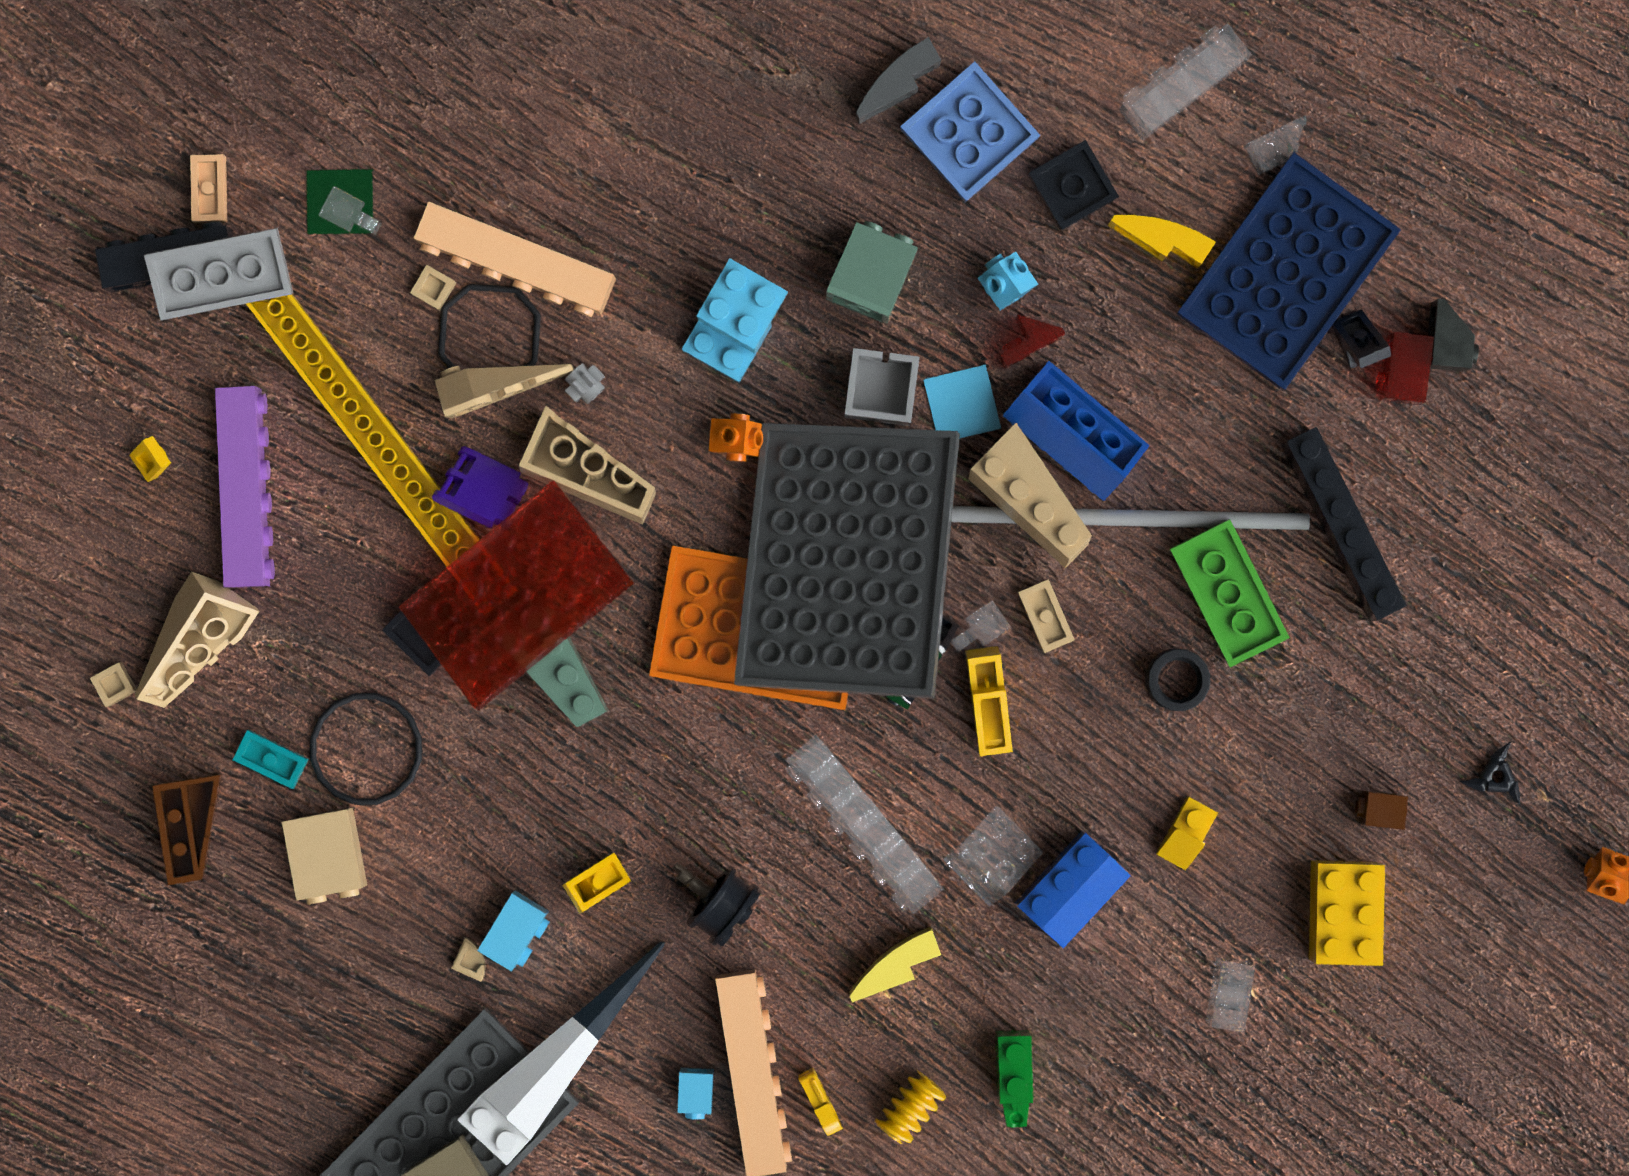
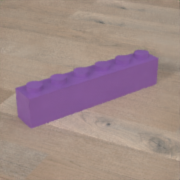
[215,386,275,588]

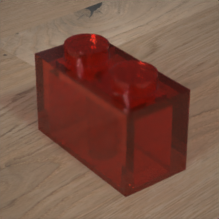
[1376,332,1434,406]

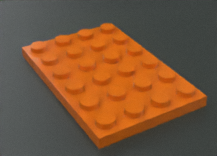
[649,546,848,710]

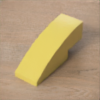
[849,927,941,1002]

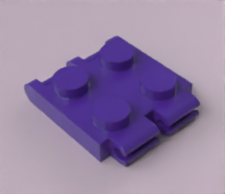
[432,446,529,529]

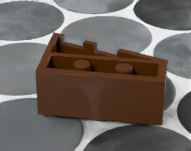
[152,774,222,885]

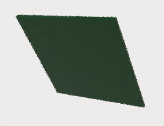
[307,169,373,234]

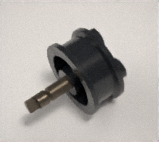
[672,862,760,947]

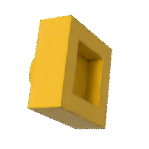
[129,436,171,482]

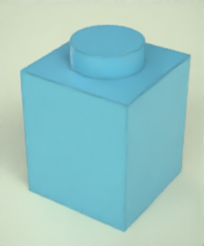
[677,1068,714,1119]

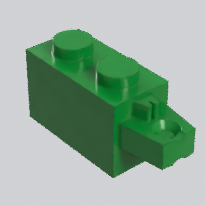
[995,1030,1033,1128]

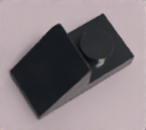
[1332,309,1391,369]

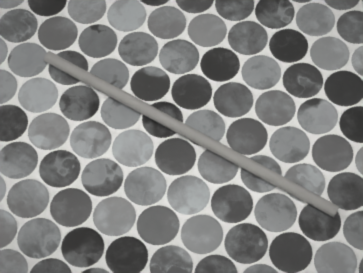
[951,506,1310,530]

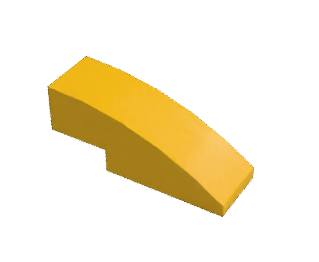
[1107,215,1216,268]
[965,646,1013,756]

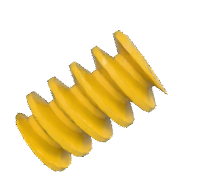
[874,1070,946,1144]

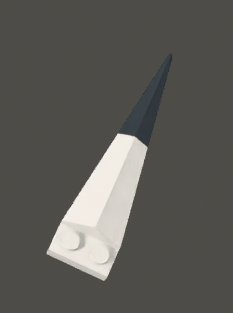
[458,941,665,1165]

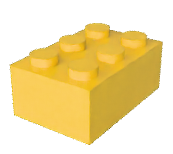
[1309,860,1385,966]

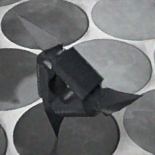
[1459,742,1521,807]

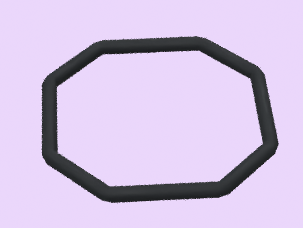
[438,284,541,368]

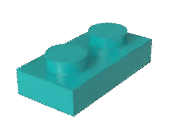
[233,730,309,789]

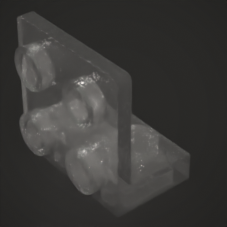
[943,806,1043,906]

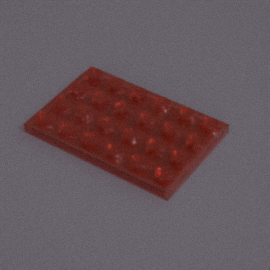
[399,480,634,711]

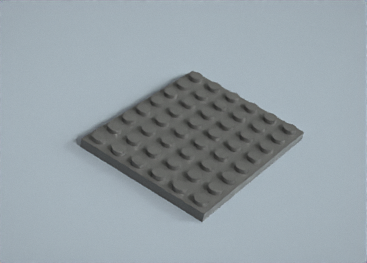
[734,423,960,699]

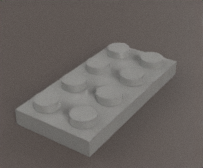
[144,227,293,320]

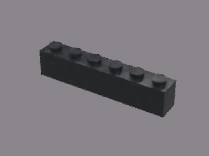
[1280,427,1407,621]

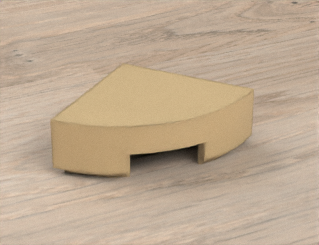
[451,937,486,982]

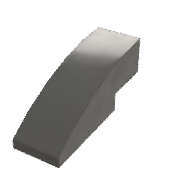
[856,37,941,124]

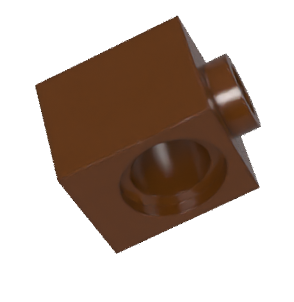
[1355,791,1408,830]

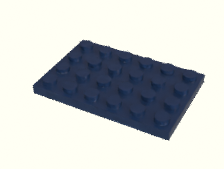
[1176,152,1401,391]

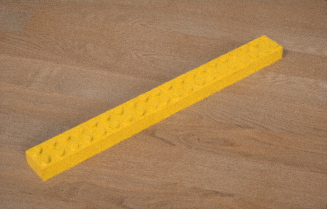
[246,294,520,617]

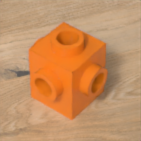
[708,413,763,462]
[1584,847,1629,905]

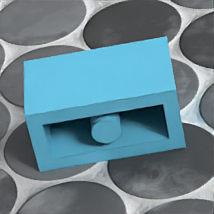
[477,891,550,972]

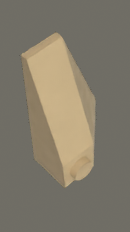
[435,364,574,419]
[135,572,259,708]

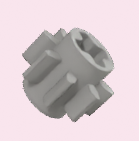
[565,363,605,404]

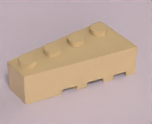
[968,423,1092,568]

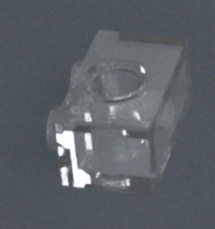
[1206,956,1255,1033]

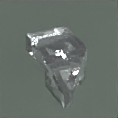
[1245,116,1307,175]

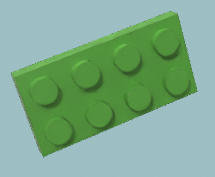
[1170,519,1290,667]

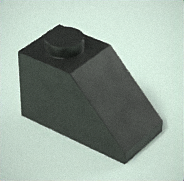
[1425,299,1479,372]

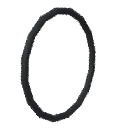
[310,693,422,805]

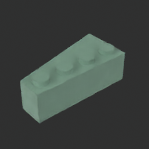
[485,594,609,727]

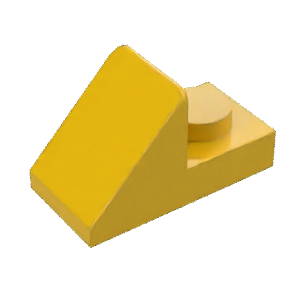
[1156,796,1218,871]
[563,853,631,914]

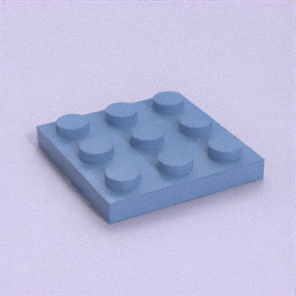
[900,61,1040,203]

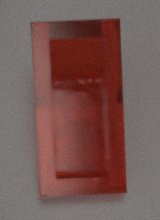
[999,315,1065,369]

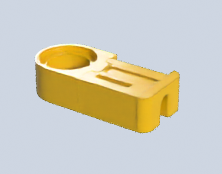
[798,1068,843,1136]

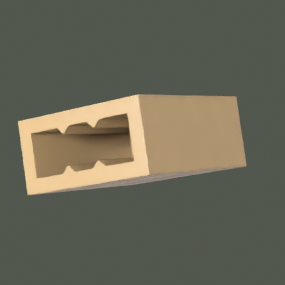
[282,807,367,905]

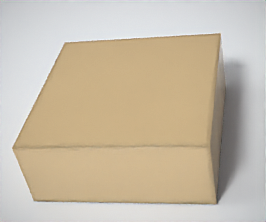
[410,265,456,311]
[90,662,137,707]

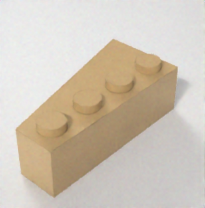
[519,406,656,525]

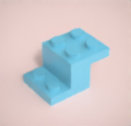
[682,258,788,383]

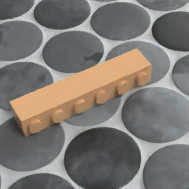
[414,201,616,317]
[715,969,792,1176]

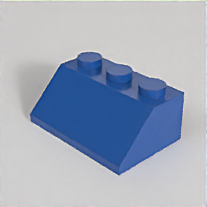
[1015,830,1131,948]

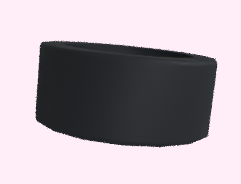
[1145,649,1210,711]

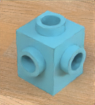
[978,252,1038,311]

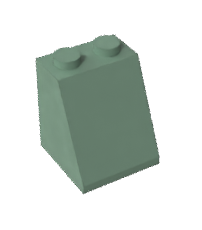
[826,221,918,325]

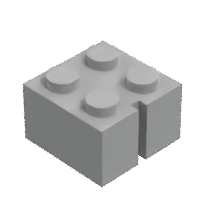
[844,348,920,426]

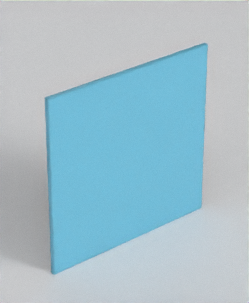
[924,365,1001,439]

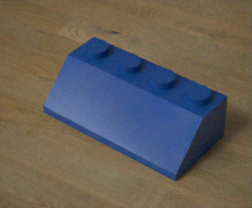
[1002,361,1150,501]

